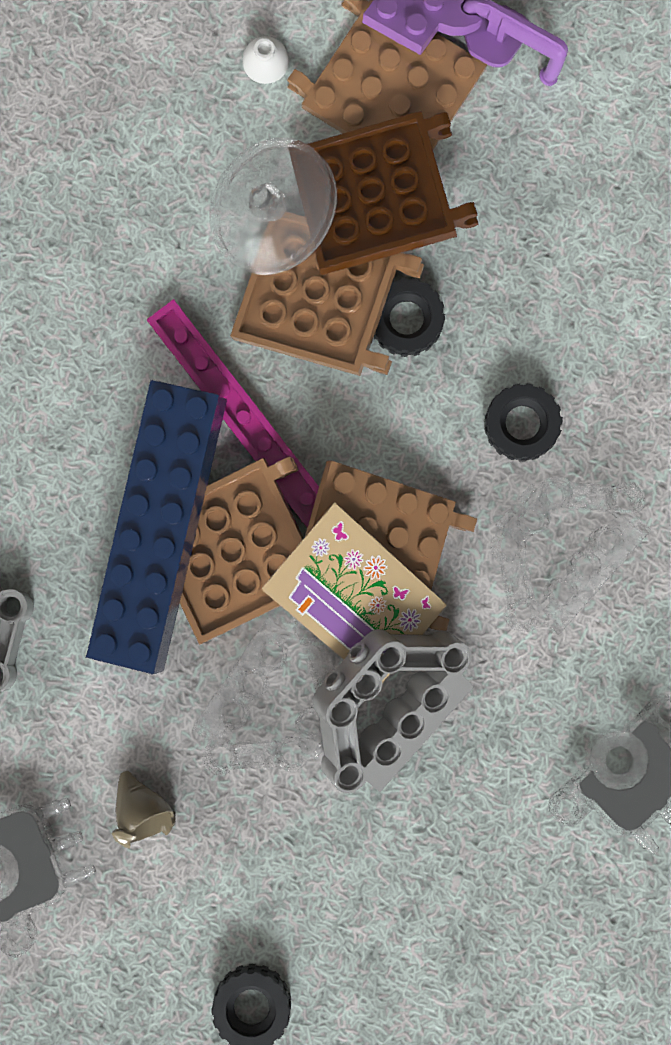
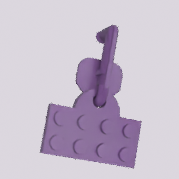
[362,0,568,86]

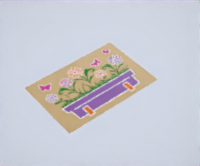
[262,502,447,683]

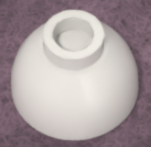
[243,36,289,84]

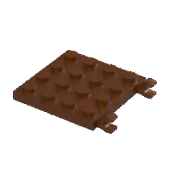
[289,111,479,275]

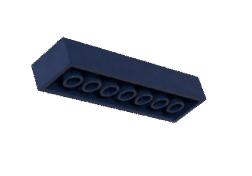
[86,380,227,675]

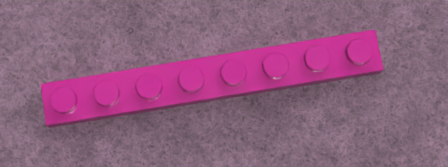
[147,299,319,528]

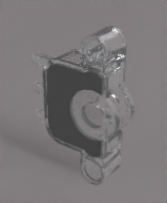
[548,694,671,855]
[0,798,96,958]

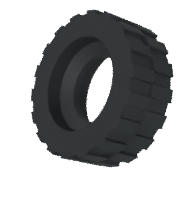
[374,278,445,357]
[484,383,563,462]
[212,964,291,1045]

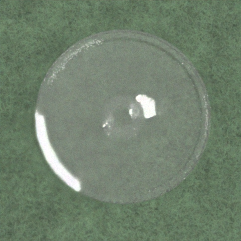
[209,137,337,275]

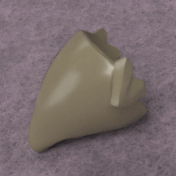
[111,771,176,849]

